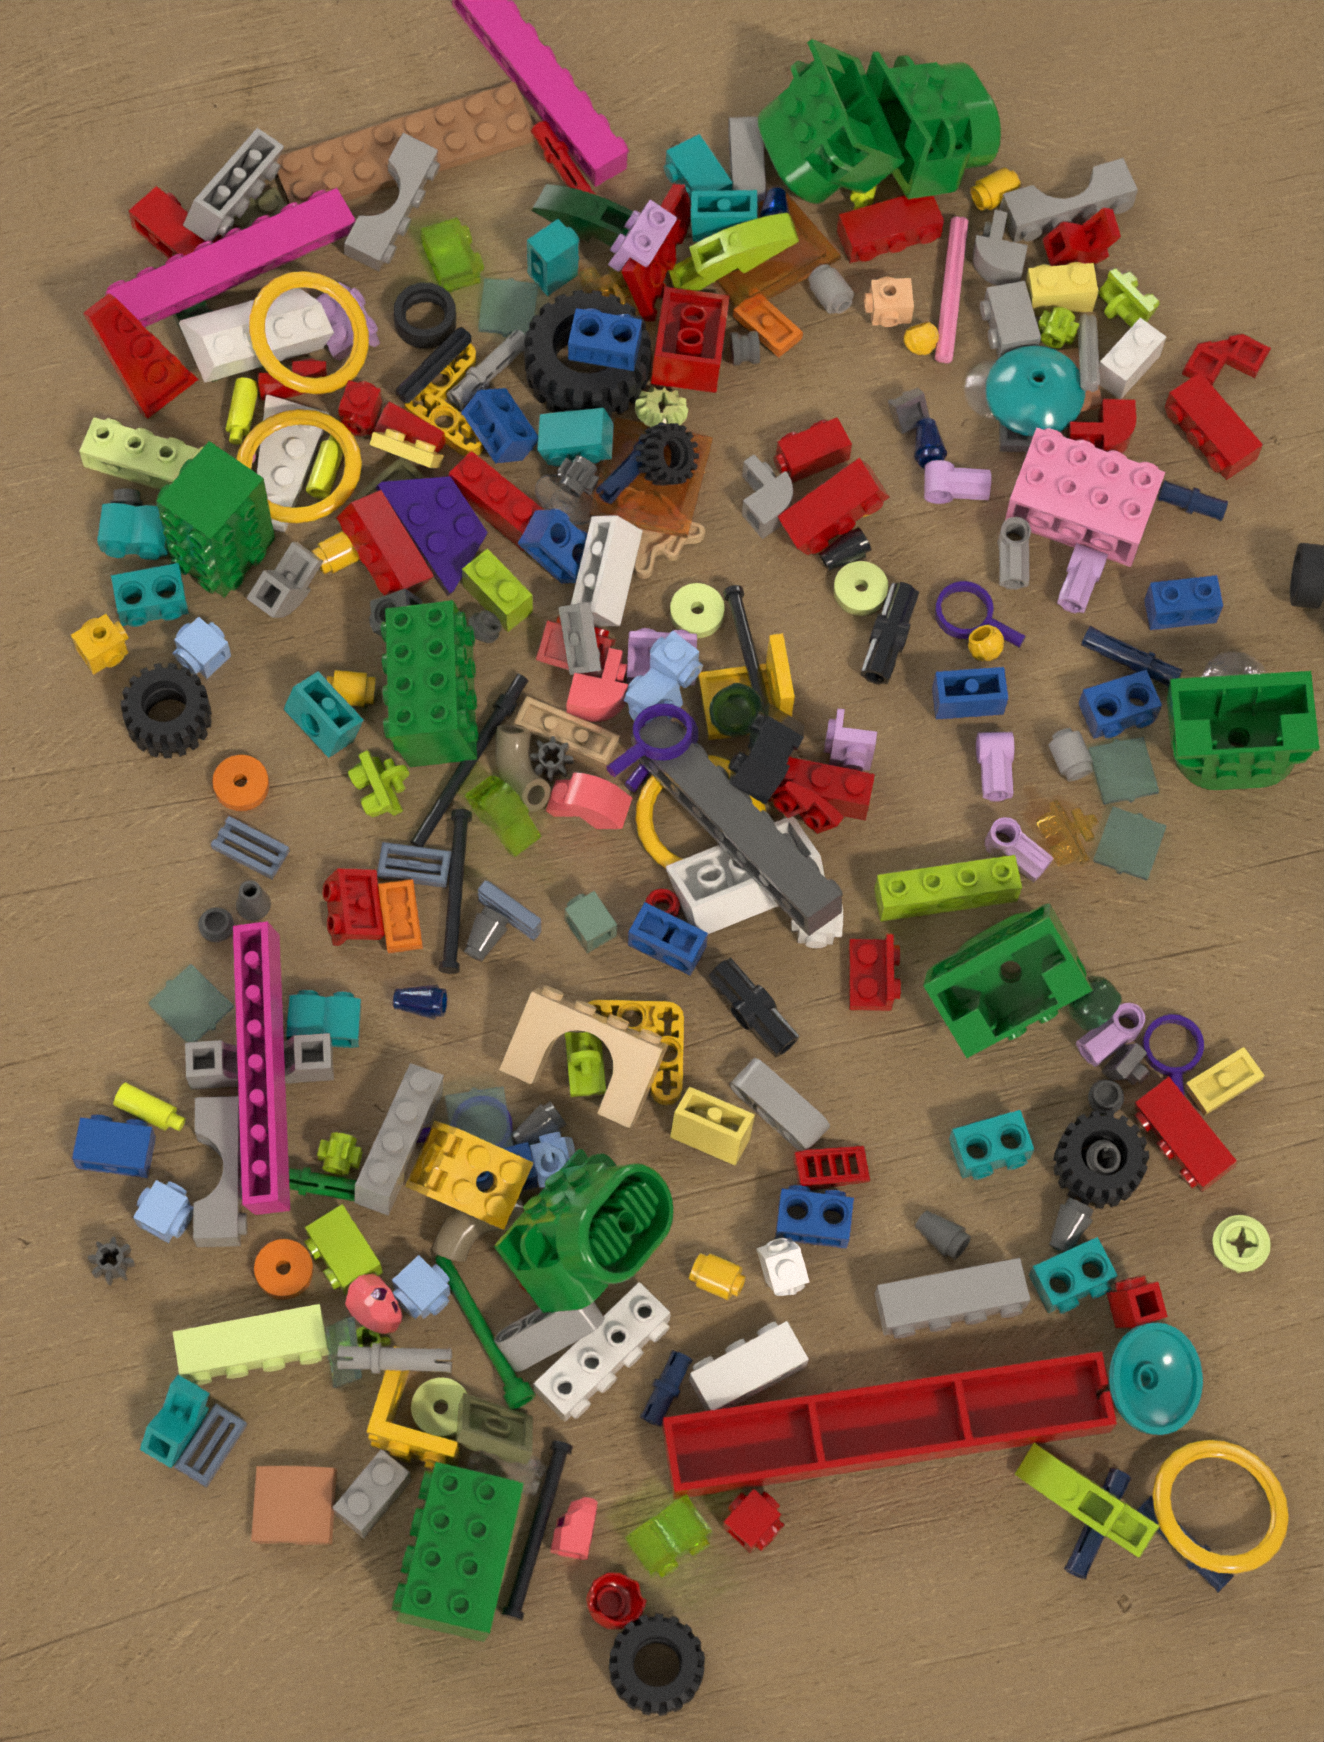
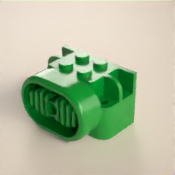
[757,39,905,204]
[866,51,1001,199]
[1167,671,1320,790]
[923,904,1093,1058]
[494,1149,674,1313]

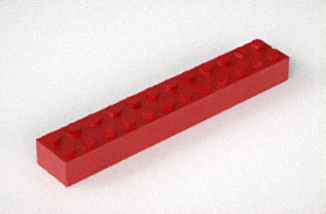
[662,1351,1117,1500]

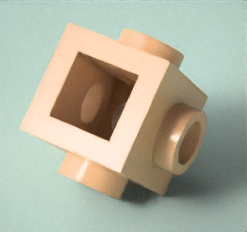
[864,277,914,327]

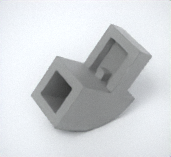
[972,210,1028,286]
[742,454,793,539]
[246,542,323,618]

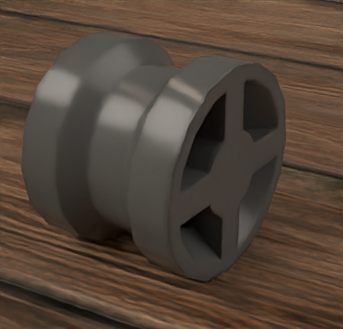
[730,331,760,366]

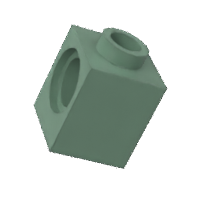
[564,891,617,954]

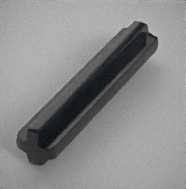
[395,327,472,404]

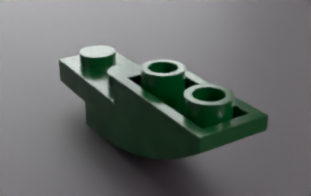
[531,184,633,247]

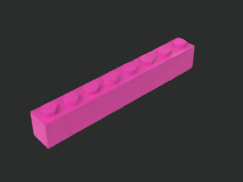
[452,0,629,187]
[105,188,356,327]
[233,921,290,1215]

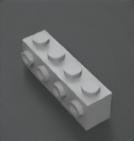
[183,128,284,242]
[874,1258,1030,1339]

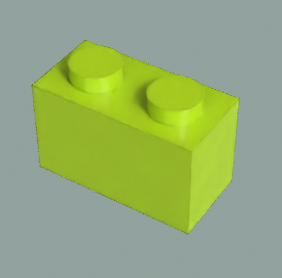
[462,548,533,632]
[304,1204,383,1296]

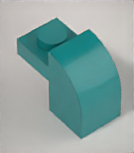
[139,1375,210,1468]

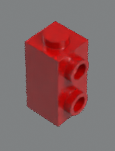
[773,417,852,483]

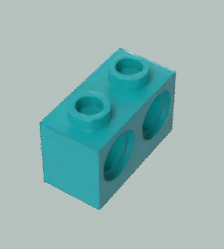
[111,563,189,627]
[949,1109,1035,1180]
[1029,1237,1118,1314]

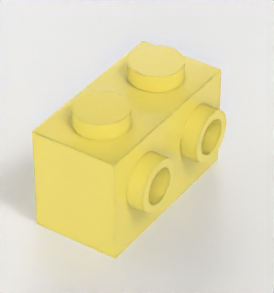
[1025,262,1098,316]
[670,1086,755,1166]

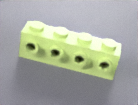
[79,417,203,490]
[173,1304,329,1385]

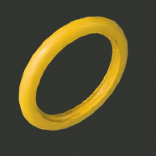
[249,271,369,394]
[236,409,362,524]
[635,755,766,868]
[1153,1440,1289,1574]

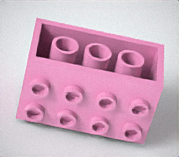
[1005,428,1165,567]

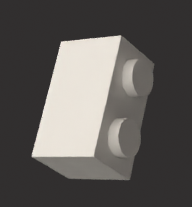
[1099,318,1166,399]

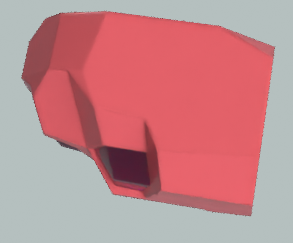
[345,1273,403,1334]
[551,1497,598,1560]

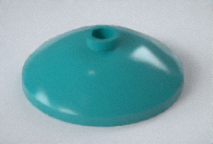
[985,346,1086,437]
[1109,1323,1203,1435]

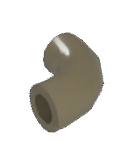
[495,725,550,812]
[432,1197,523,1261]

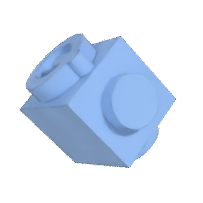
[172,617,231,679]
[649,631,703,688]
[624,668,683,725]
[530,1132,575,1188]
[133,1180,194,1243]
[392,1255,450,1319]

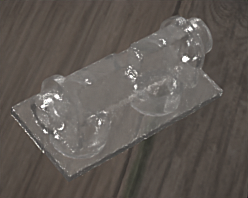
[467,1450,548,1496]

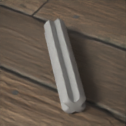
[1078,314,1100,392]

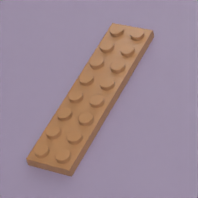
[277,82,537,205]

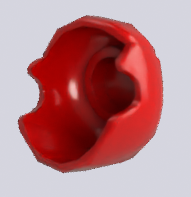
[586,1572,647,1630]

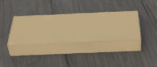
[512,696,620,769]

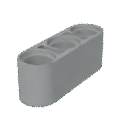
[728,117,766,202]
[729,1058,830,1151]
[494,1302,605,1372]

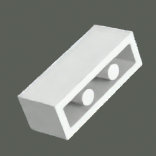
[571,515,642,627]
[689,1321,809,1411]

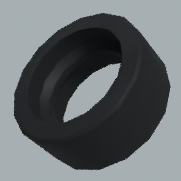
[394,283,456,349]
[1290,543,1324,609]

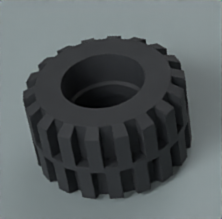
[121,663,212,758]
[1053,1110,1149,1209]
[609,1613,705,1716]

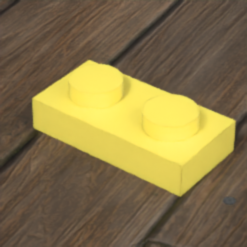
[369,428,444,468]
[1184,1047,1265,1116]

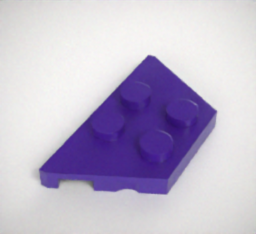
[376,476,488,596]

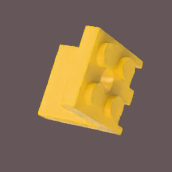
[698,633,795,740]
[405,1120,534,1230]
[367,1346,460,1470]

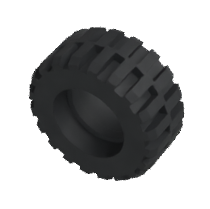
[524,290,651,418]

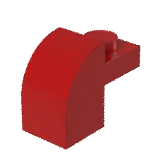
[1042,207,1121,266]
[1066,399,1137,454]

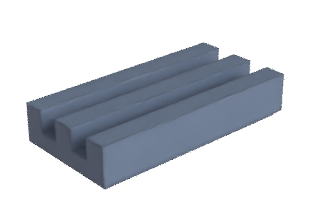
[211,816,290,880]
[377,842,452,888]
[478,880,541,941]
[174,1403,247,1488]

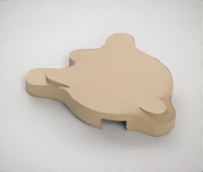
[616,487,706,579]

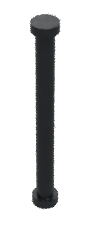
[723,585,769,712]
[438,809,472,974]
[501,1440,573,1621]

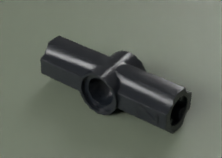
[860,582,919,685]
[707,958,799,1058]

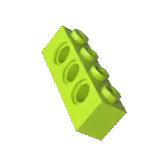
[874,855,1022,922]

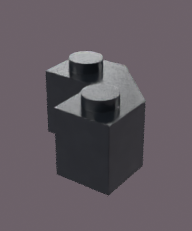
[728,703,804,805]

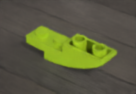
[669,213,799,291]
[1015,1443,1160,1558]

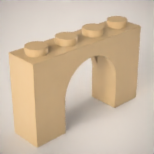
[499,986,668,1128]

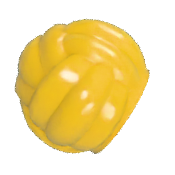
[903,321,939,355]
[968,625,1004,661]

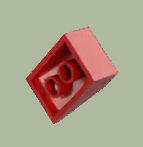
[651,287,730,393]

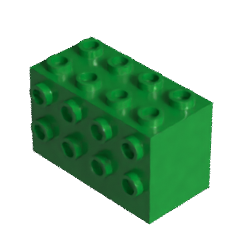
[156,441,275,598]
[381,600,478,767]
[391,1462,524,1642]

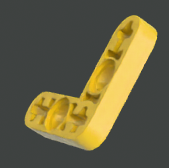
[404,343,485,457]
[588,1000,684,1105]

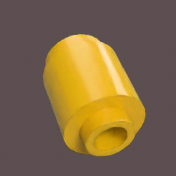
[970,167,1021,211]
[311,531,360,575]
[327,670,376,707]
[689,1253,746,1300]

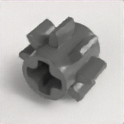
[557,455,599,498]
[530,736,574,782]
[88,1237,135,1285]

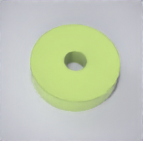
[833,561,888,616]
[670,583,725,638]
[411,1377,467,1439]

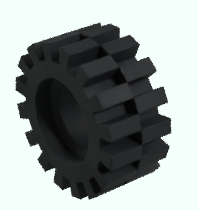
[636,423,699,486]

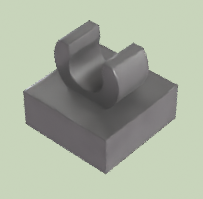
[888,387,930,434]
[1101,1043,1150,1085]

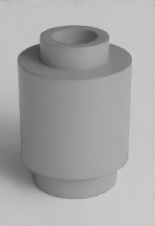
[808,264,854,313]
[1048,728,1093,782]

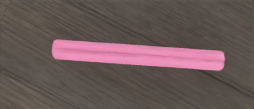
[935,216,968,364]

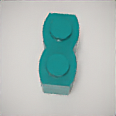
[97,503,169,560]
[286,990,361,1048]

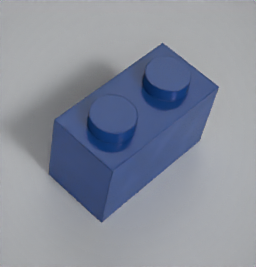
[932,667,1008,720]
[72,1115,156,1178]

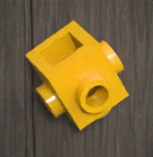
[71,614,129,675]

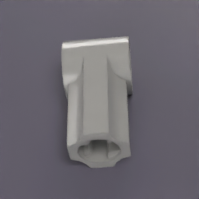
[997,517,1031,590]

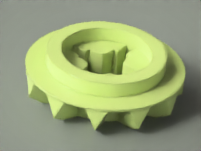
[635,386,688,427]
[1212,1215,1271,1273]

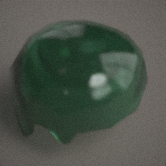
[709,683,764,738]
[1066,976,1122,1031]

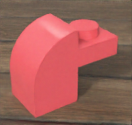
[567,648,628,722]
[545,773,632,829]

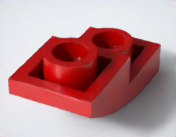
[258,358,328,401]
[770,781,844,834]

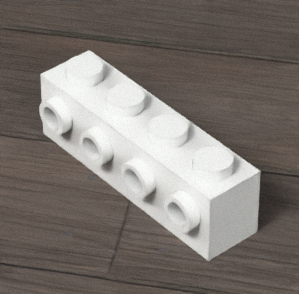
[534,1282,670,1422]

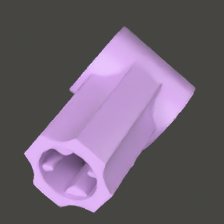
[924,460,991,504]
[1057,543,1108,614]
[976,732,1014,801]
[985,817,1054,883]
[1076,1003,1145,1067]

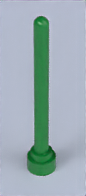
[435,1254,536,1410]

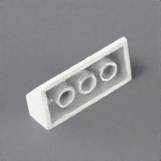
[179,288,334,383]
[666,816,825,934]

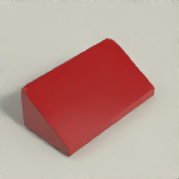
[371,402,446,468]

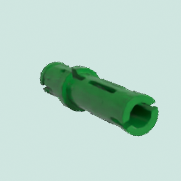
[289,1167,357,1202]

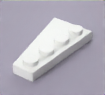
[257,394,329,533]

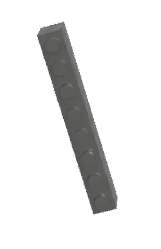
[631,716,843,936]

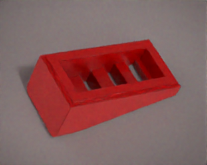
[793,1146,870,1191]

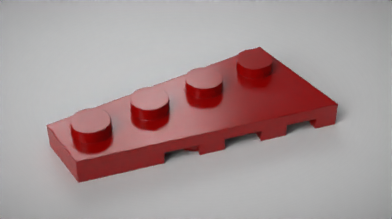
[621,184,691,322]
[83,293,199,419]

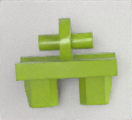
[1098,268,1160,327]
[348,750,410,818]
[565,1032,606,1097]

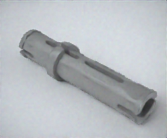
[447,329,525,409]
[337,1343,453,1373]

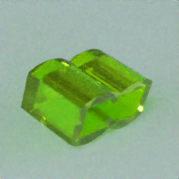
[420,217,484,293]
[625,1494,712,1579]

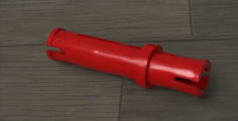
[531,120,596,195]

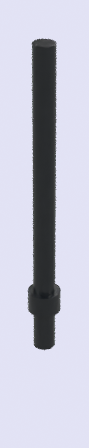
[410,674,528,847]

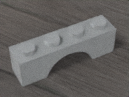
[344,133,441,271]
[999,158,1138,243]
[185,1033,334,1090]
[355,1063,444,1216]
[193,1096,248,1247]

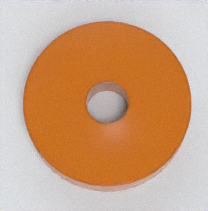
[213,755,269,811]
[254,1239,314,1300]

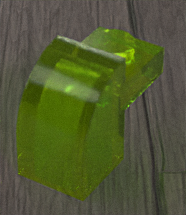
[464,775,542,857]

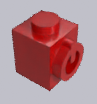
[338,380,383,437]
[1106,1275,1168,1330]
[722,1489,785,1554]

